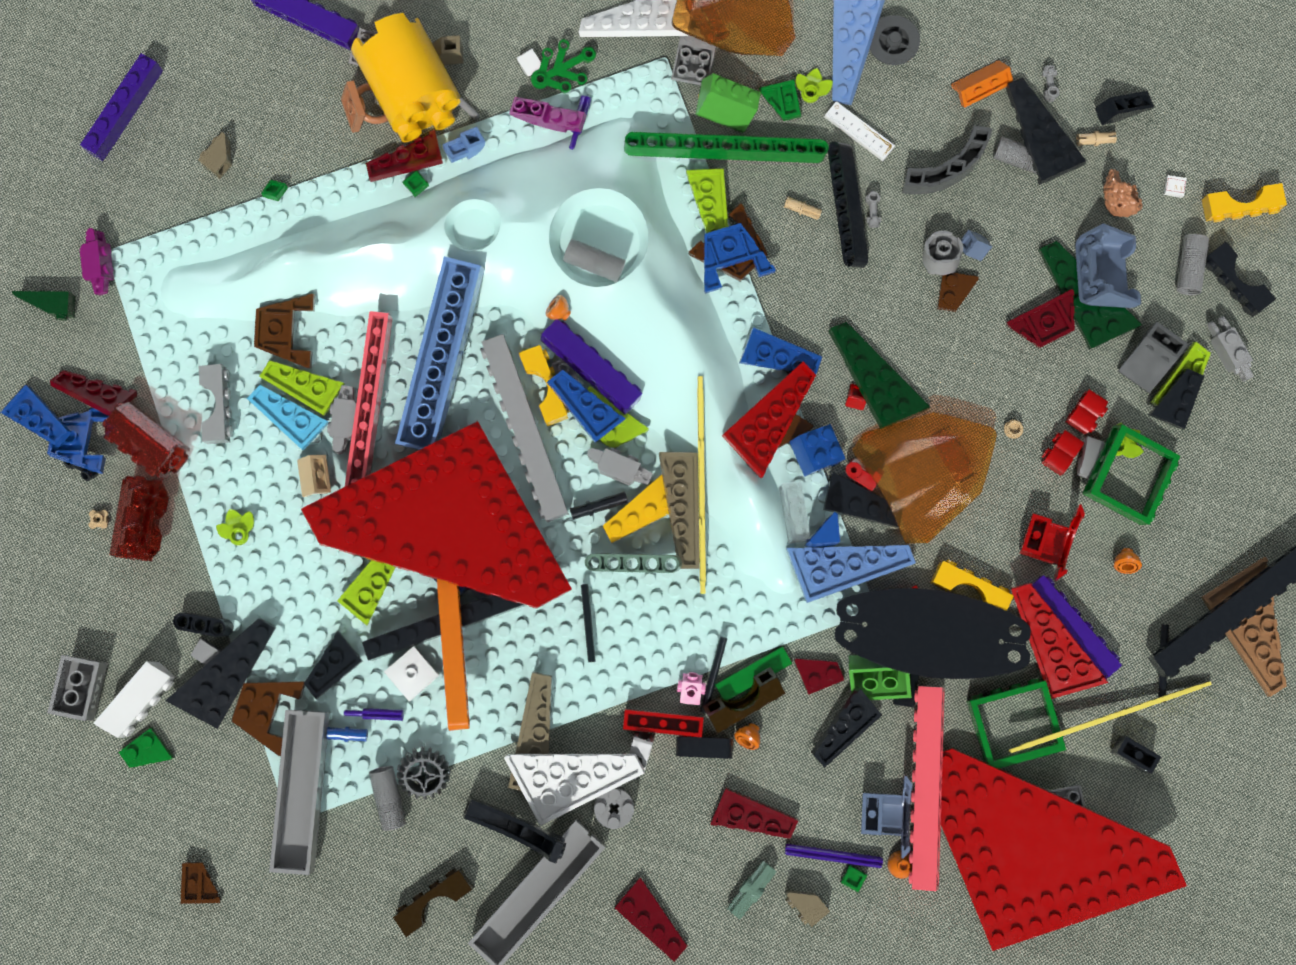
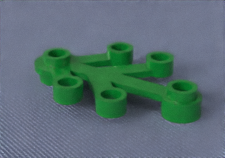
[531,39,596,93]

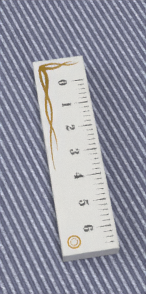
[824,101,895,161]

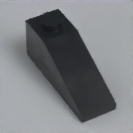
[1094,91,1154,125]

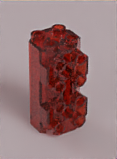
[102,402,190,480]
[109,476,169,562]

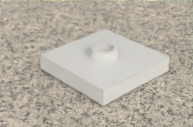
[384,646,440,702]

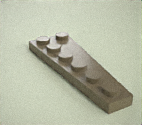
[659,452,699,569]
[508,672,552,791]

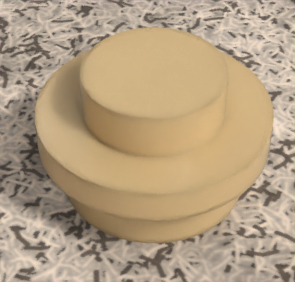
[1004,420,1023,439]

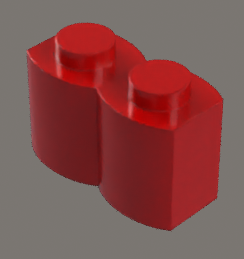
[1065,389,1108,435]
[1041,430,1084,476]

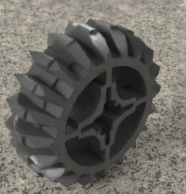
[397,746,450,800]

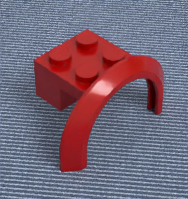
[1019,504,1085,581]

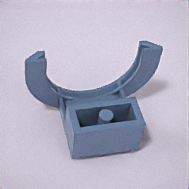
[861,776,912,859]

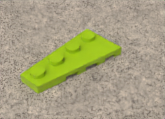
[686,169,728,233]
[1150,342,1211,407]
[259,360,345,416]
[337,560,396,625]

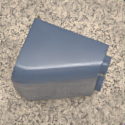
[1075,223,1141,308]

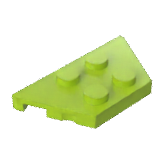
[581,386,649,449]

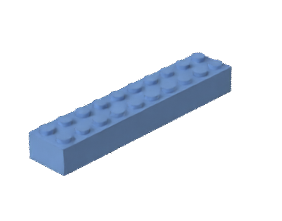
[395,256,485,450]

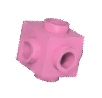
[677,672,706,705]

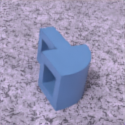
[443,127,485,163]

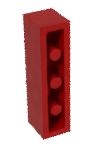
[623,709,704,737]

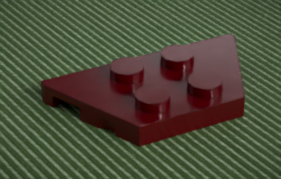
[1006,289,1075,349]

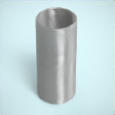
[993,136,1037,174]
[1176,234,1209,295]
[563,238,626,283]
[369,766,406,831]

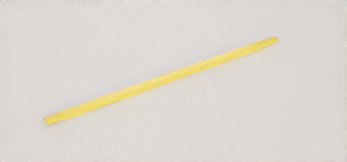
[697,376,706,594]
[1009,681,1212,753]

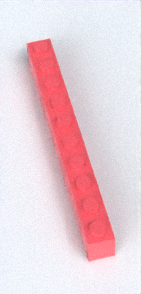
[344,311,393,487]
[909,686,945,891]

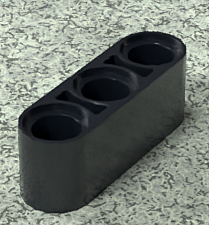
[173,613,233,637]
[676,736,733,759]

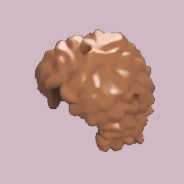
[1103,169,1143,217]

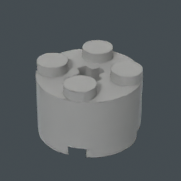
[922,231,963,275]
[594,787,634,829]

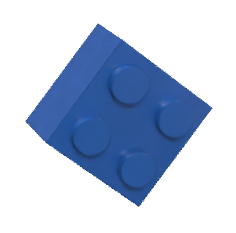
[789,424,846,477]

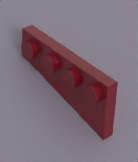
[366,129,443,182]
[50,370,137,417]
[710,788,798,839]
[614,877,687,962]

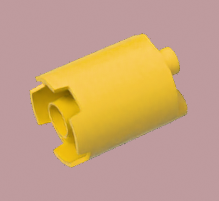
[351,13,460,142]

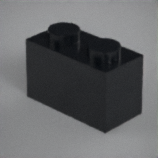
[1110,735,1161,774]

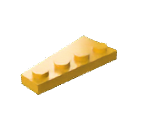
[603,475,669,543]

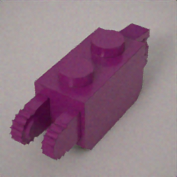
[80,228,114,296]

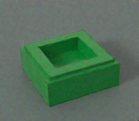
[402,170,429,197]
[261,180,288,201]
[840,865,868,893]

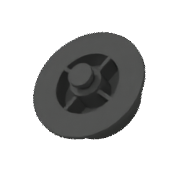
[870,15,920,66]

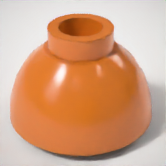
[545,295,571,321]
[1114,548,1142,574]
[734,723,761,750]
[887,850,913,879]

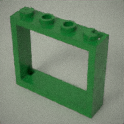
[1082,424,1180,525]
[967,678,1066,768]

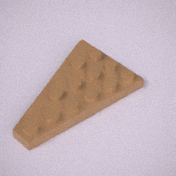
[1201,557,1287,697]

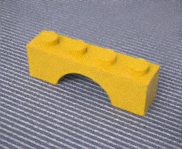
[1202,183,1287,222]
[519,345,570,427]
[930,560,1014,611]

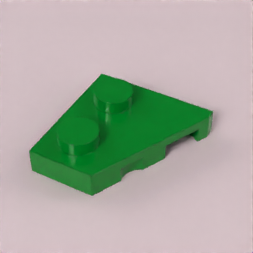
[759,80,801,121]
[118,728,174,768]

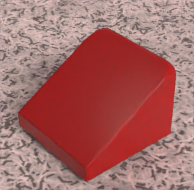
[845,384,866,410]

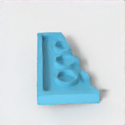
[247,385,329,450]

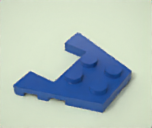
[704,223,776,294]
[47,408,114,474]

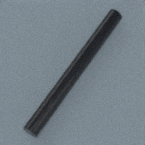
[581,584,596,663]
[1158,624,1169,703]
[700,636,728,714]

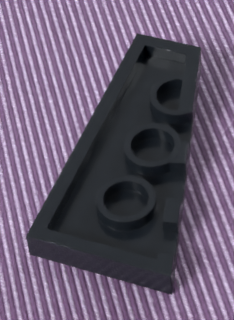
[823,472,903,528]
[811,686,882,768]

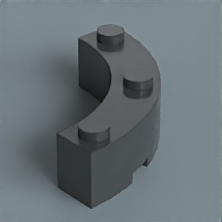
[902,125,993,194]

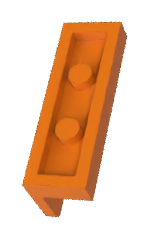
[951,60,1013,108]

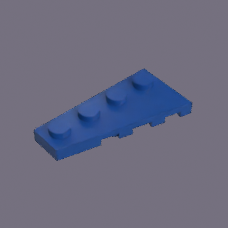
[739,327,822,374]
[547,370,626,443]
[0,385,72,447]

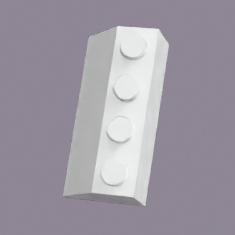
[94,661,176,738]

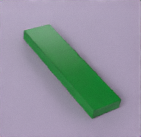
[715,647,793,700]

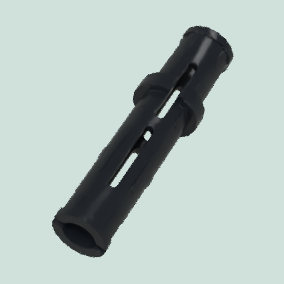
[569,491,628,520]

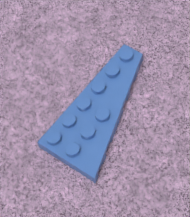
[832,0,885,105]
[786,545,916,603]

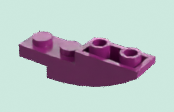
[509,97,587,133]

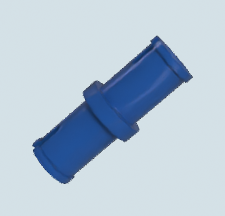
[326,726,368,742]

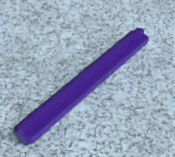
[785,844,883,868]

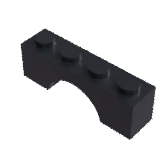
[1205,241,1276,317]

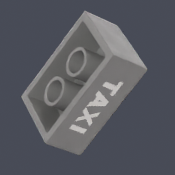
[47,655,108,721]

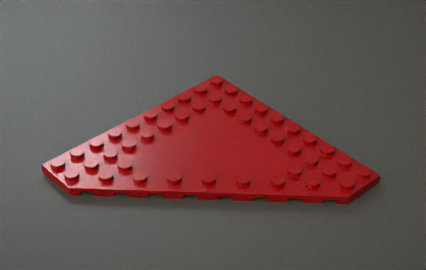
[301,421,572,609]
[915,748,1187,951]

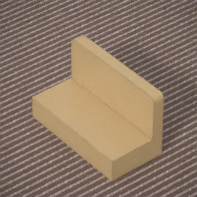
[297,455,331,497]

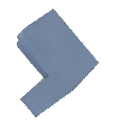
[961,230,993,261]

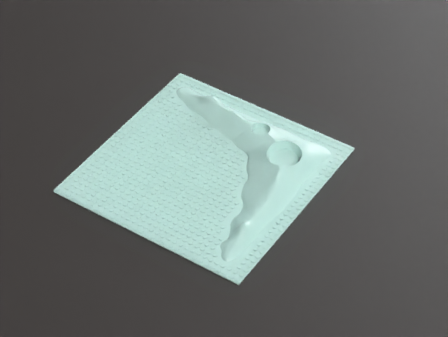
[111,57,870,813]

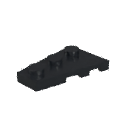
[1148,369,1204,429]
[304,631,363,699]

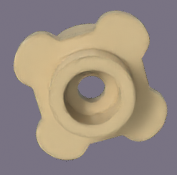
[89,510,109,529]

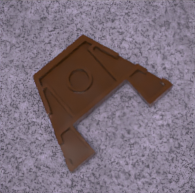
[688,203,768,282]
[254,294,315,369]
[232,681,305,756]

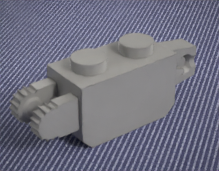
[1208,317,1254,382]
[327,385,356,454]
[587,448,653,486]

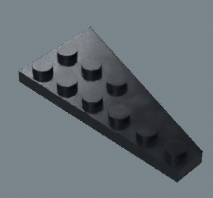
[1006,78,1086,185]
[165,617,276,729]

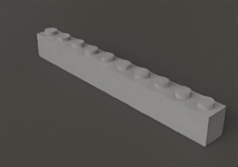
[480,334,569,523]

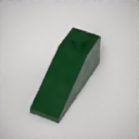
[12,291,76,321]

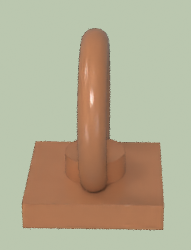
[341,81,388,133]

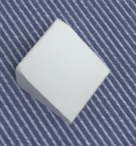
[516,48,541,76]

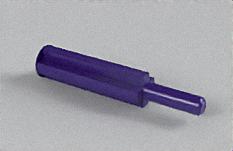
[569,96,591,150]
[344,708,404,721]

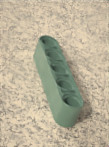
[585,553,682,573]

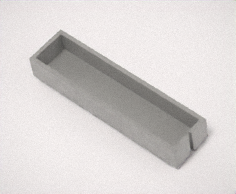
[269,710,330,875]
[468,819,606,965]

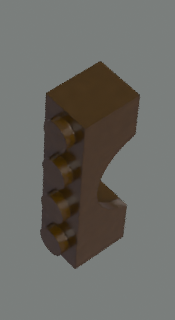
[702,667,786,733]
[393,868,475,937]

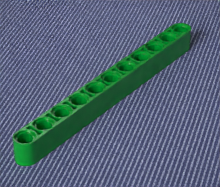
[624,132,829,163]

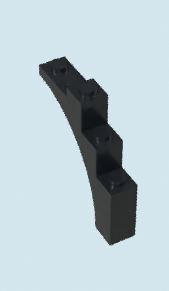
[462,797,566,864]

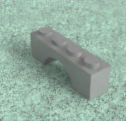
[199,364,233,444]

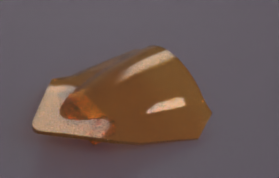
[671,0,795,56]
[852,412,997,544]

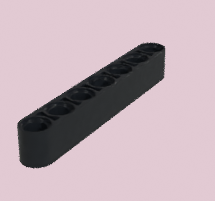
[828,141,868,268]

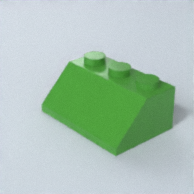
[695,73,761,133]
[849,655,912,700]

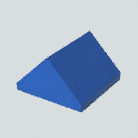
[804,512,840,548]

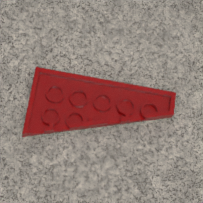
[722,361,816,478]
[1011,582,1108,699]

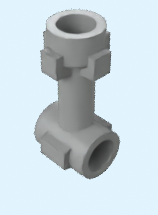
[1042,65,1059,102]
[865,191,881,228]

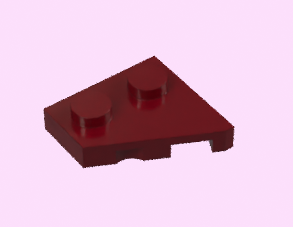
[794,659,844,695]

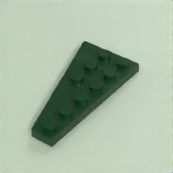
[1038,241,1142,350]
[828,322,930,429]

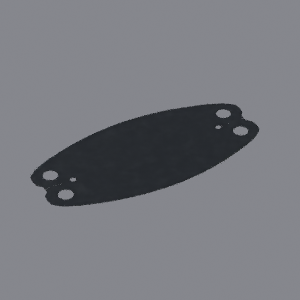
[835,588,1031,679]

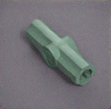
[727,860,777,919]

